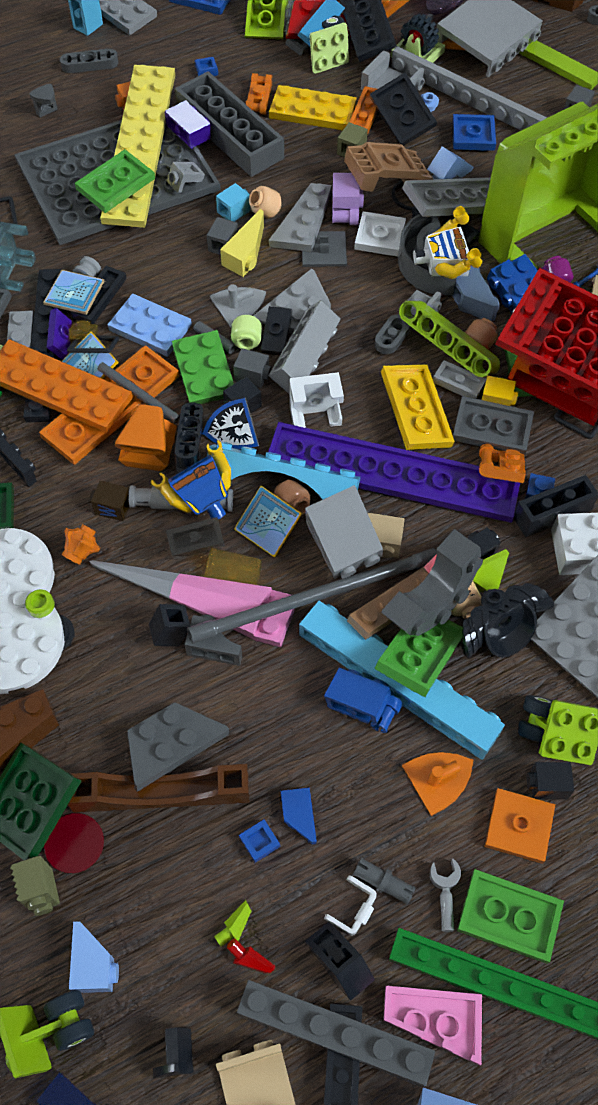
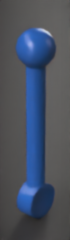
[573,266,598,288]

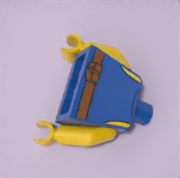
[151,440,231,521]

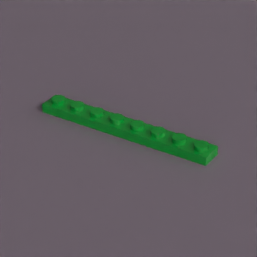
[388,928,598,1040]

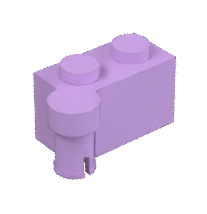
[332,173,364,225]

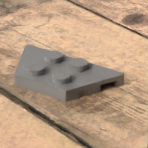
[253,269,331,334]

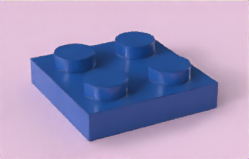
[452,114,496,151]

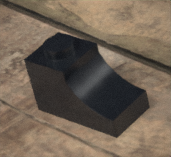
[305,922,375,1001]

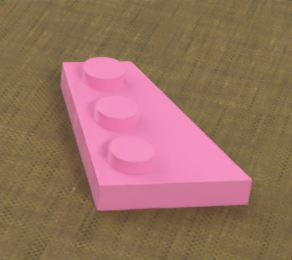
[383,986,482,1066]

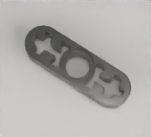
[60,49,119,73]

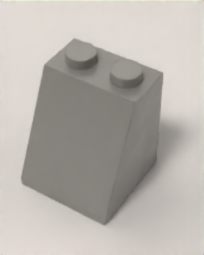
[305,485,383,579]

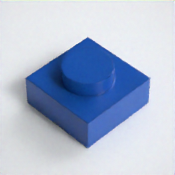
[525,473,555,499]

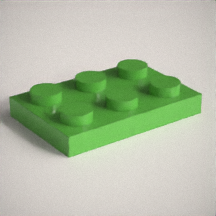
[75,149,155,213]
[172,330,234,404]
[457,869,564,964]

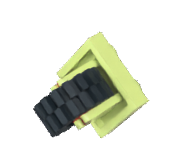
[390,13,445,63]

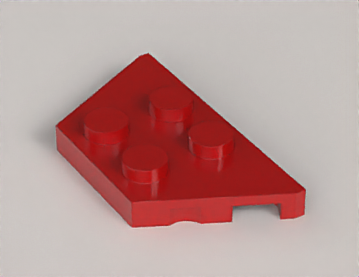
[286,0,351,39]

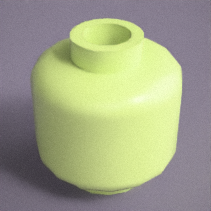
[231,315,262,350]

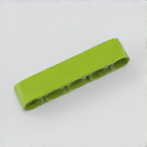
[399,300,500,377]

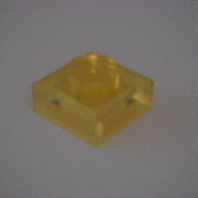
[69,320,98,340]

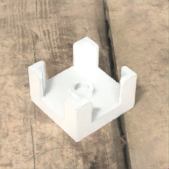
[290,372,344,428]

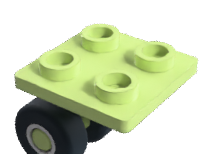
[310,15,349,74]

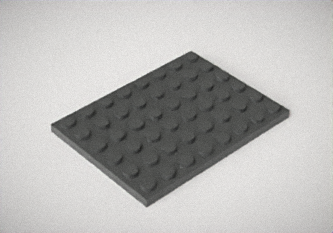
[14,105,220,245]

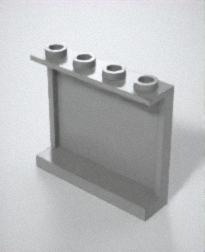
[437,0,542,77]

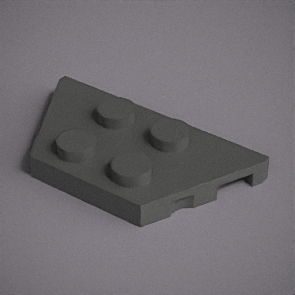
[127,703,229,792]

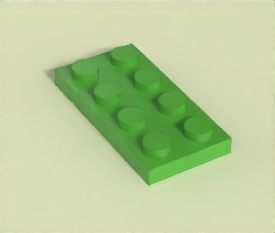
[374,620,463,697]

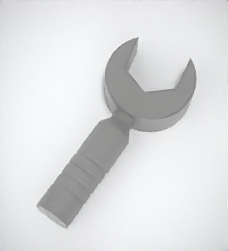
[429,859,461,932]

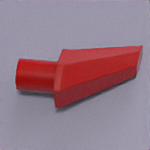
[227,938,276,974]

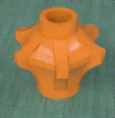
[61,524,100,565]

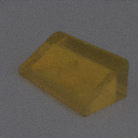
[204,548,262,585]

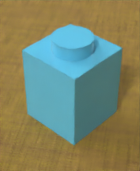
[216,183,251,222]

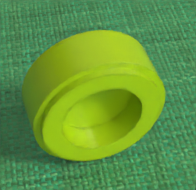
[25,589,55,618]

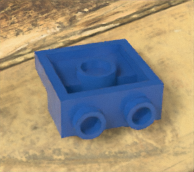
[487,254,538,313]

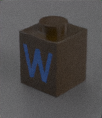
[90,481,129,522]

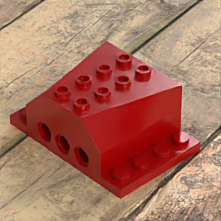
[495,268,598,426]

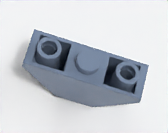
[452,266,499,321]

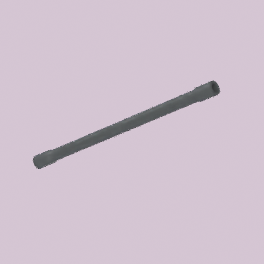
[187,548,437,644]

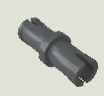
[353,857,416,905]

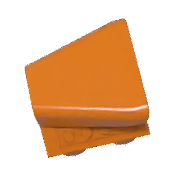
[115,404,177,471]

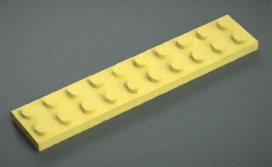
[100,65,175,228]

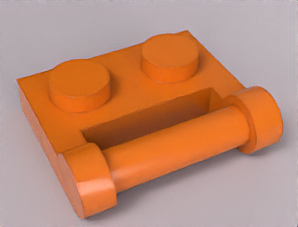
[479,444,526,483]

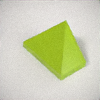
[473,549,509,593]

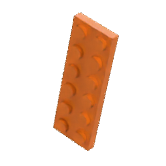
[0,339,133,433]
[39,345,180,465]

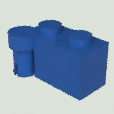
[324,668,403,733]

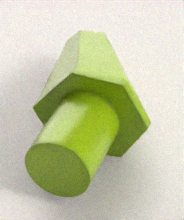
[214,900,251,947]

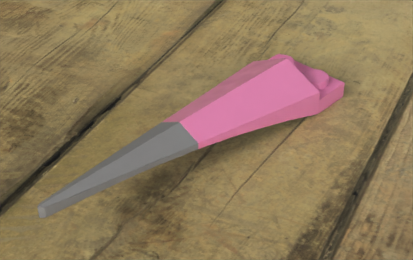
[90,560,295,647]

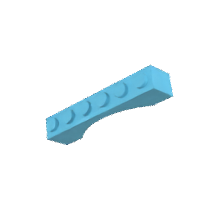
[207,441,361,499]

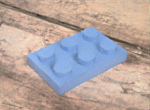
[108,293,192,357]

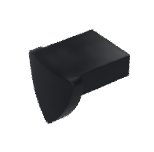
[153,1027,194,1079]

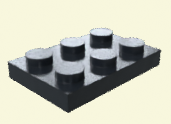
[370,72,437,146]

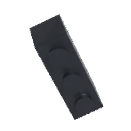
[513,475,598,538]

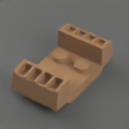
[344,142,433,192]

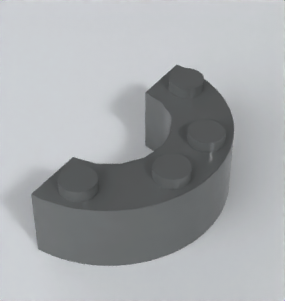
[398,214,456,296]
[381,529,483,636]

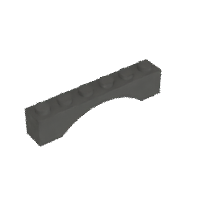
[237,980,435,1087]

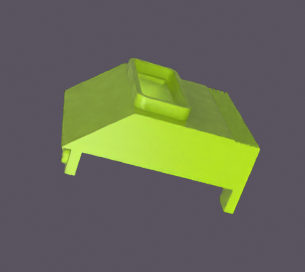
[478,102,598,269]

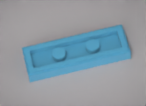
[297,0,345,46]

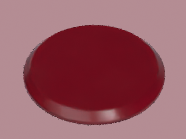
[44,813,104,874]

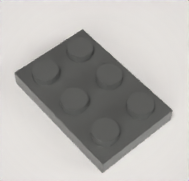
[453,396,534,456]

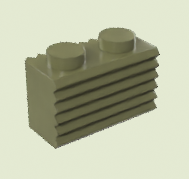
[10,856,60,916]

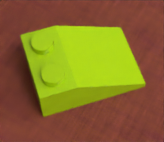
[245,0,290,39]

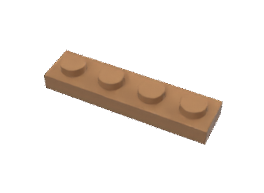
[347,567,429,640]

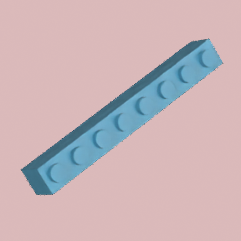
[299,601,505,760]

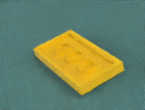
[269,85,357,130]
[381,365,455,450]

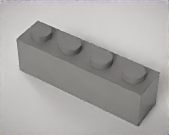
[268,300,340,394]

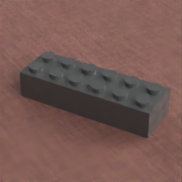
[175,71,284,177]

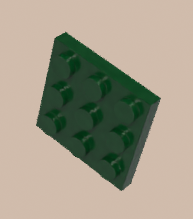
[0,743,81,860]

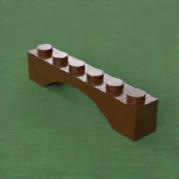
[68,764,250,813]

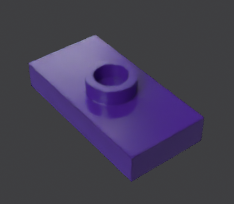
[47,308,72,360]

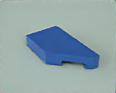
[281,787,317,844]

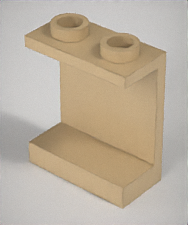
[216,1040,295,1105]

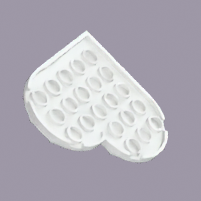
[0,528,65,694]

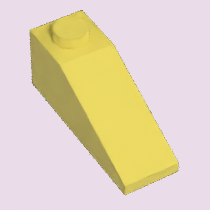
[220,209,264,277]

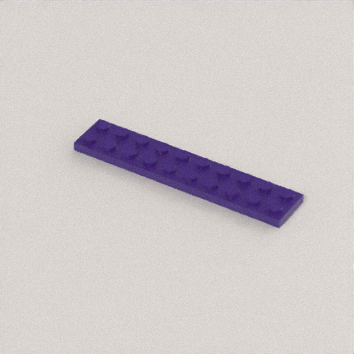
[268,422,520,523]

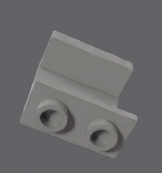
[361,50,425,91]

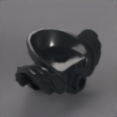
[462,583,554,659]

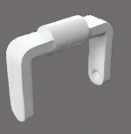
[324,875,376,936]

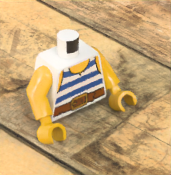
[413,206,482,279]

